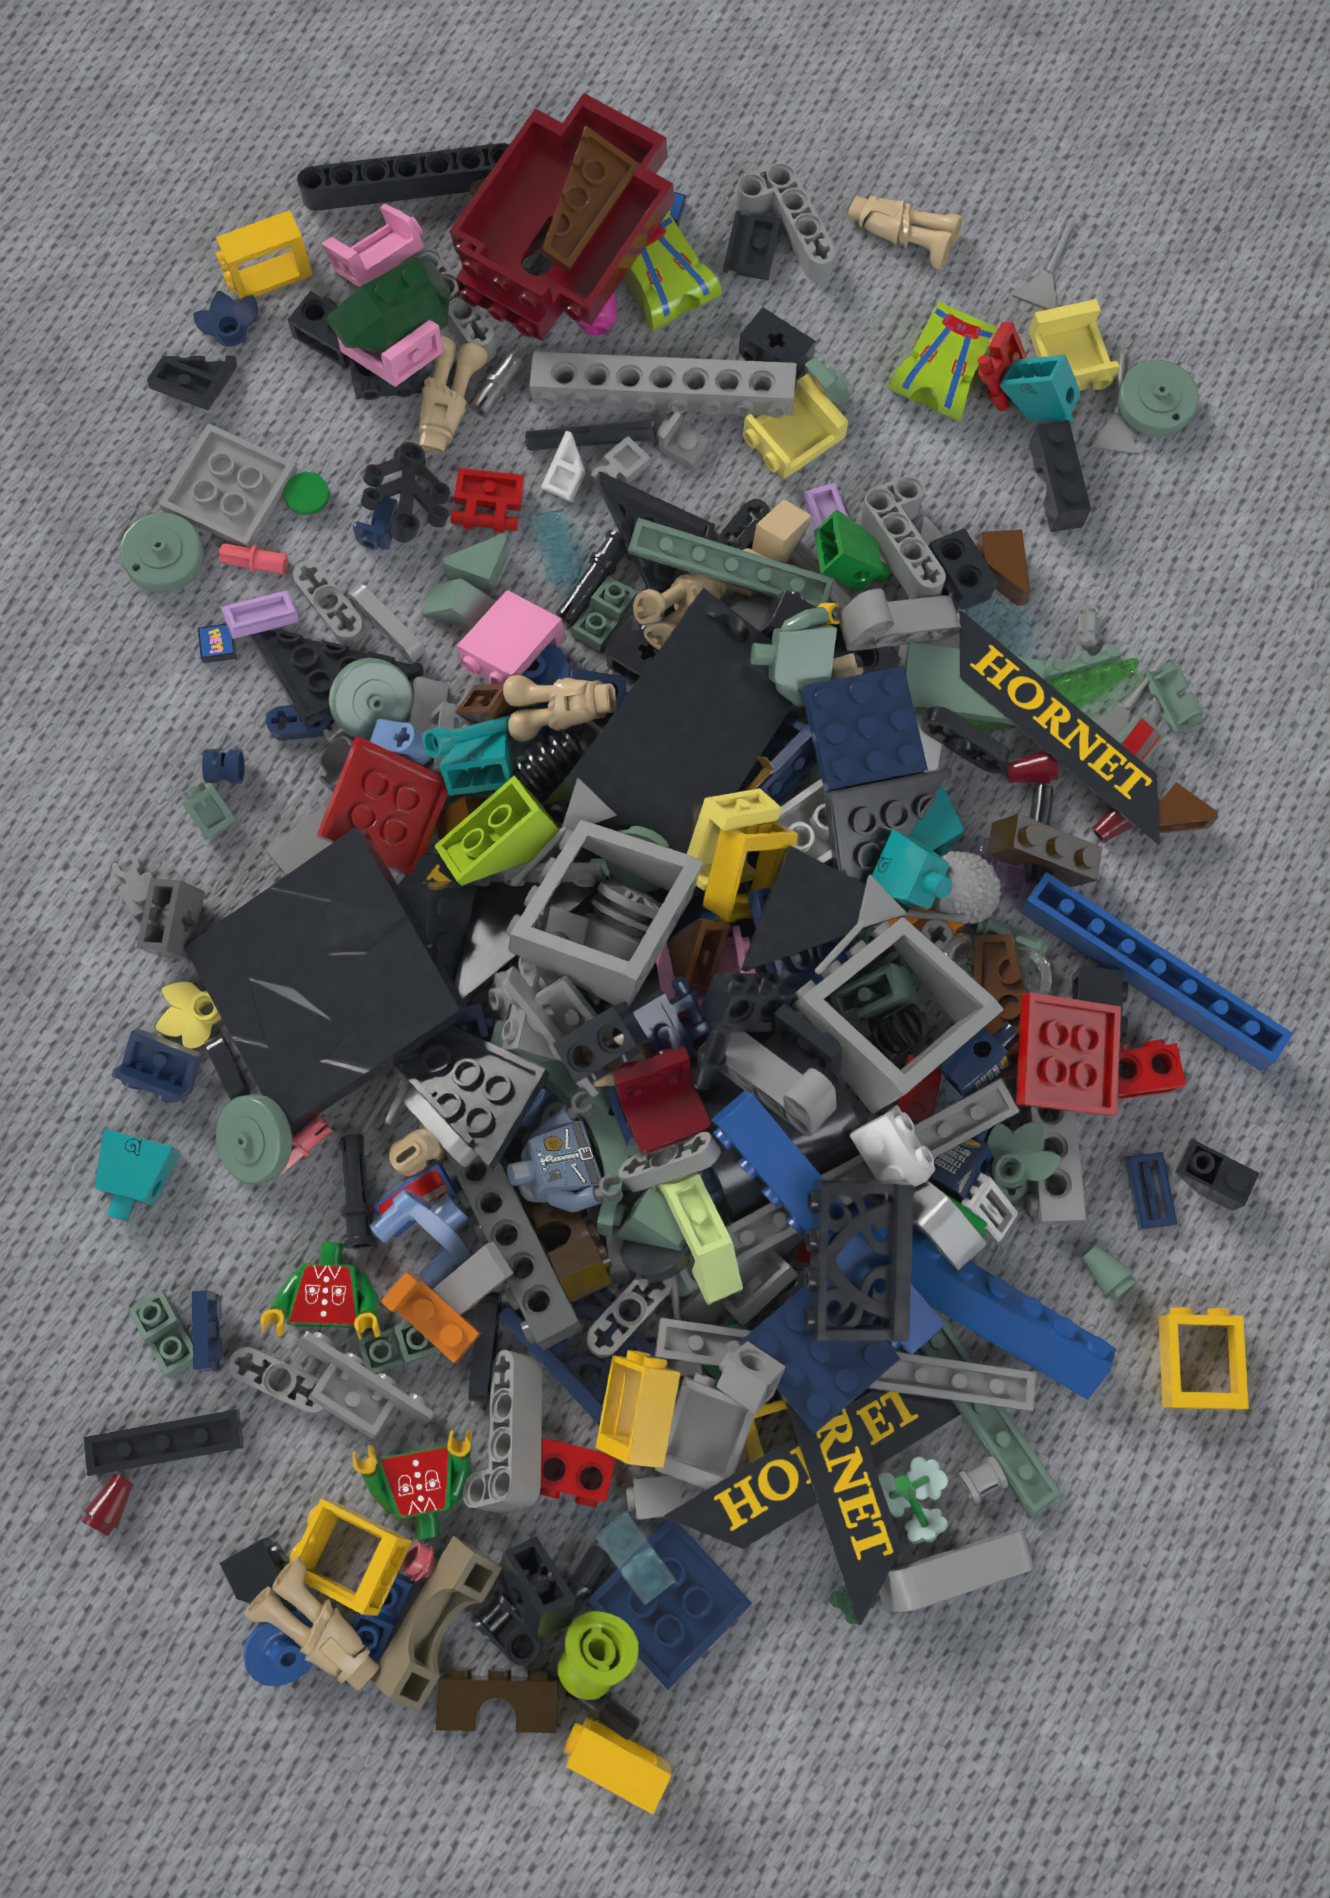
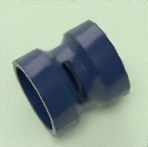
[202,749,245,784]

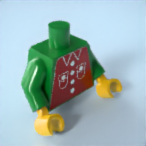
[261,1242,381,1340]
[352,1430,472,1540]

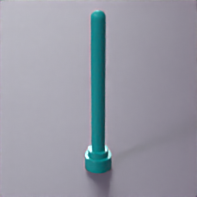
[422,704,548,758]

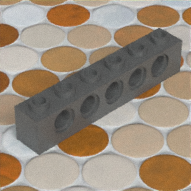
[443,1147,584,1351]

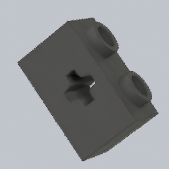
[136,878,205,960]

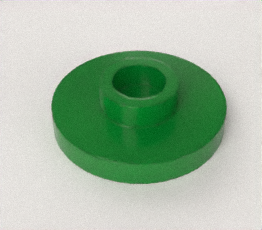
[284,472,330,515]

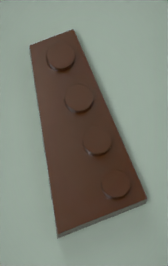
[541,126,640,273]
[974,934,1027,1079]

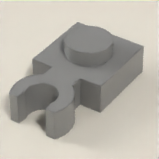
[591,436,651,484]
[112,853,155,920]

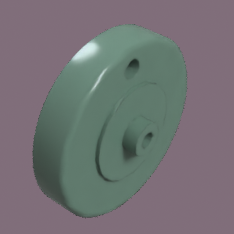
[1117,360,1199,437]
[120,512,204,592]
[329,658,414,741]
[216,1094,292,1184]

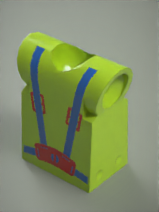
[622,212,722,332]
[887,301,998,423]

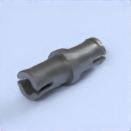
[470,353,525,418]

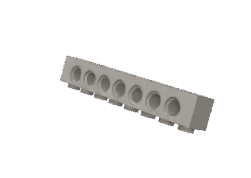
[530,351,796,418]

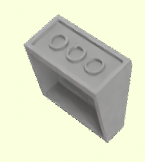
[506,820,704,1007]
[790,917,1004,1114]

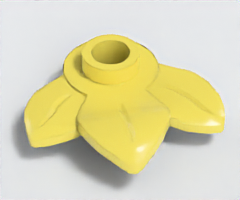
[155,982,222,1050]

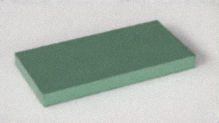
[905,642,1045,725]

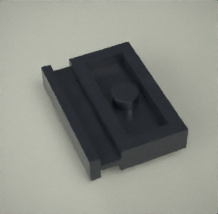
[723,210,781,281]

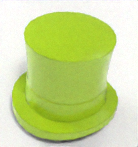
[558,1611,638,1700]

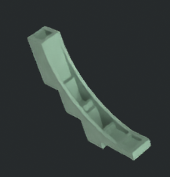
[490,1020,642,1237]

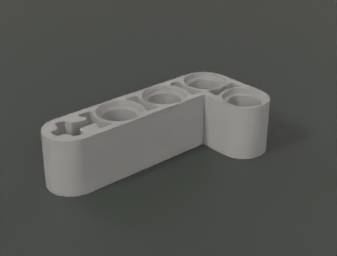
[736,162,836,283]
[389,249,496,363]
[861,476,946,599]
[836,589,962,651]
[701,1032,837,1136]
[879,1181,987,1270]
[463,1350,542,1513]
[879,1529,1035,1612]

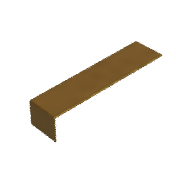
[741,756,774,792]

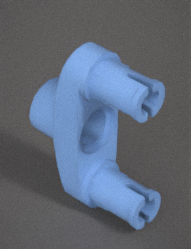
[370,1189,472,1289]

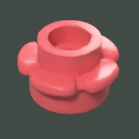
[402,1543,437,1581]

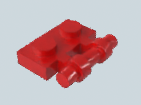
[977,322,1028,412]
[451,468,525,533]

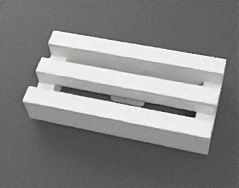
[961,1173,1018,1242]

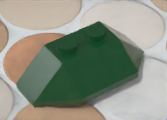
[326,257,450,353]

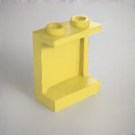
[1028,299,1120,391]
[743,374,848,480]
[687,788,782,890]

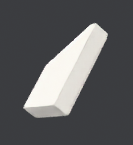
[541,431,586,503]

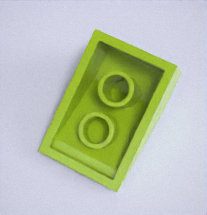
[435,776,560,886]

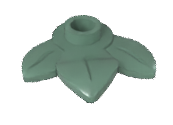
[988,1121,1061,1188]

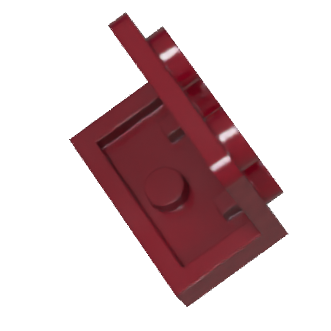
[612,1046,711,1154]

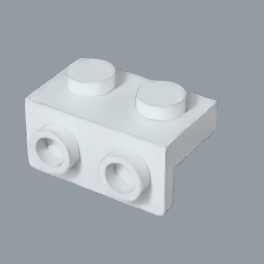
[850,1105,935,1199]

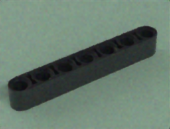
[297,143,509,211]

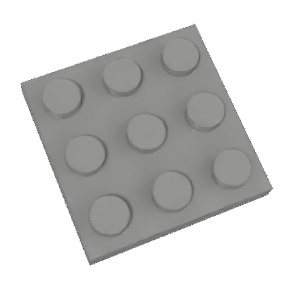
[158,423,298,548]

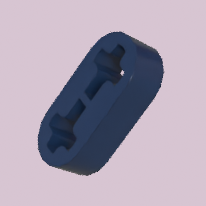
[266,705,334,740]

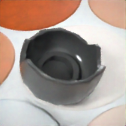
[319,736,353,792]

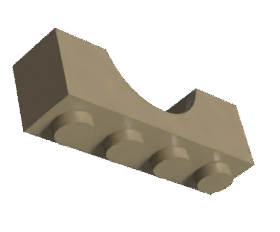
[370,1536,503,1713]

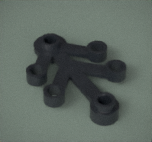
[361,442,451,543]

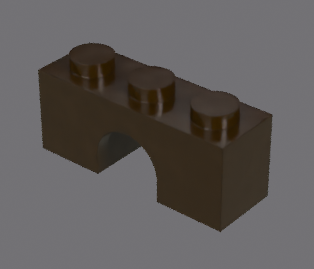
[987,814,1102,887]
[526,1201,612,1303]
[436,1667,559,1733]

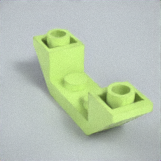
[651,1172,743,1305]

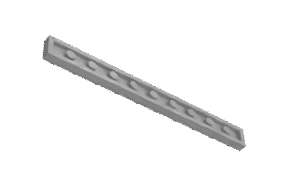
[679,1079,1019,1291]
[654,1318,1036,1411]

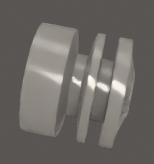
[584,880,662,961]

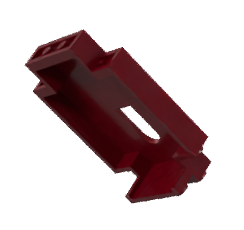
[450,93,675,341]

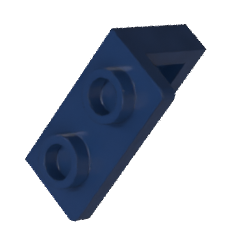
[111,1028,203,1103]

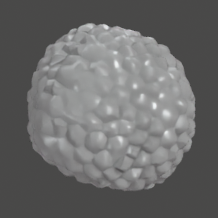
[932,851,1001,924]

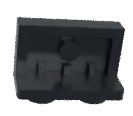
[762,1004,842,1081]

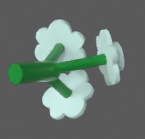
[879,1457,948,1544]

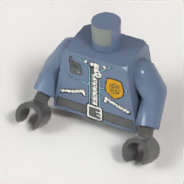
[507,1091,623,1212]

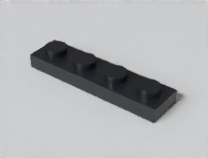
[84,1409,244,1476]

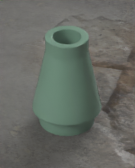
[1082,1245,1137,1302]

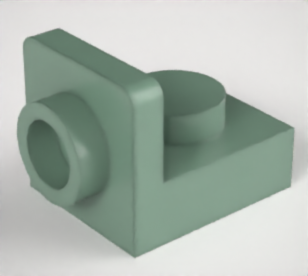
[182,782,237,839]

